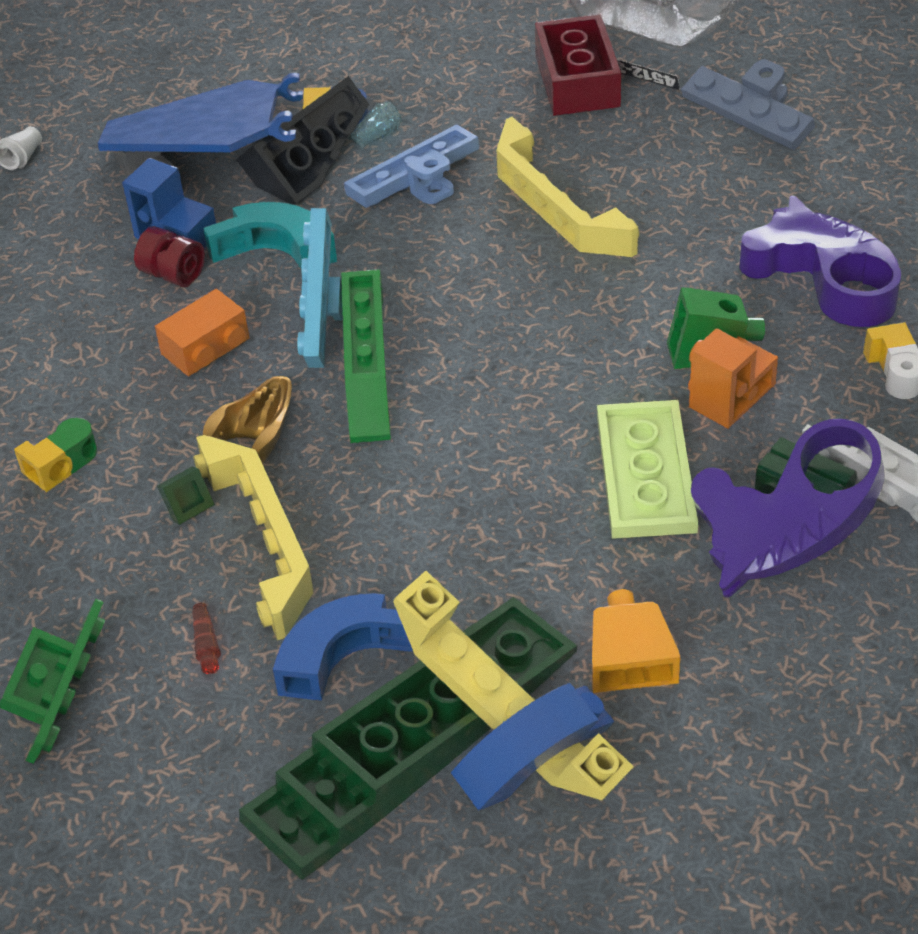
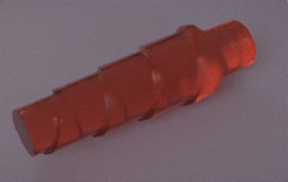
[192,602,221,674]

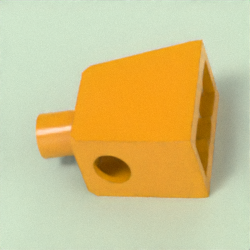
[592,589,680,693]

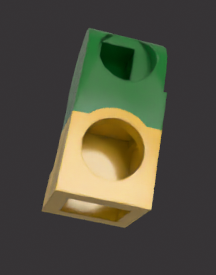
[14,418,98,492]

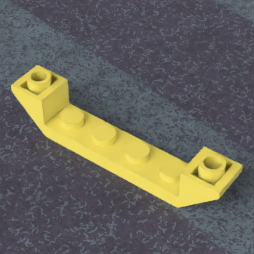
[496,117,639,257]
[193,435,313,640]
[393,571,634,800]

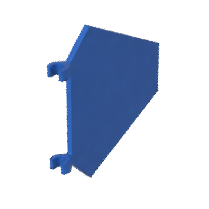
[97,73,304,152]

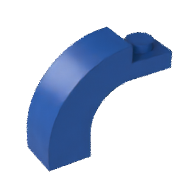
[273,593,413,701]
[451,683,615,811]

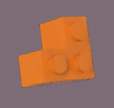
[688,328,778,429]

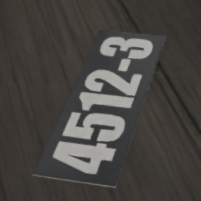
[617,59,680,90]

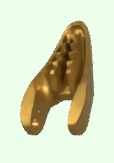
[203,376,292,464]

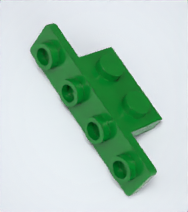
[0,598,105,764]

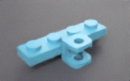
[297,208,343,368]

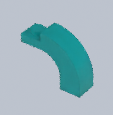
[203,202,337,269]

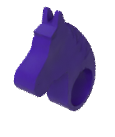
[739,195,901,327]
[691,419,885,598]

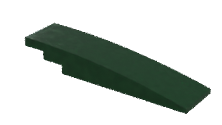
[239,597,577,880]

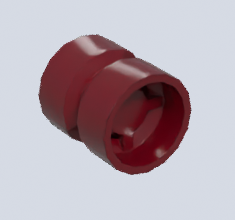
[134,226,205,288]

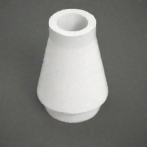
[0,127,42,170]

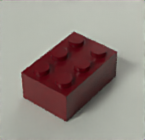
[535,14,621,116]

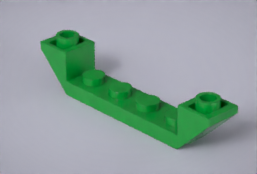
[341,269,391,443]

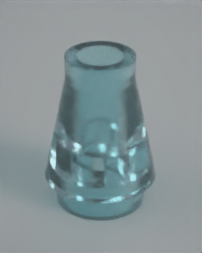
[351,101,402,148]

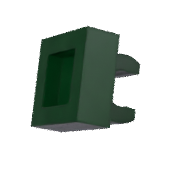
[157,466,215,525]

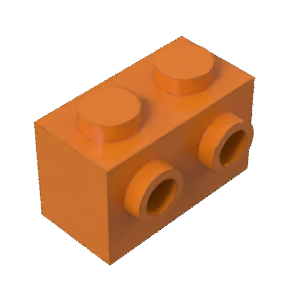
[155,288,250,377]

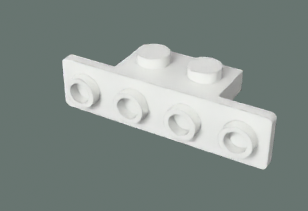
[802,424,918,522]

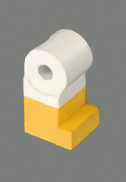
[863,322,918,399]

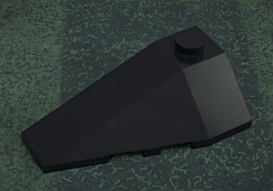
[236,76,369,205]

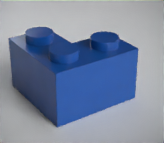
[122,158,216,248]

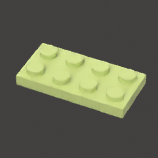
[597,400,698,539]

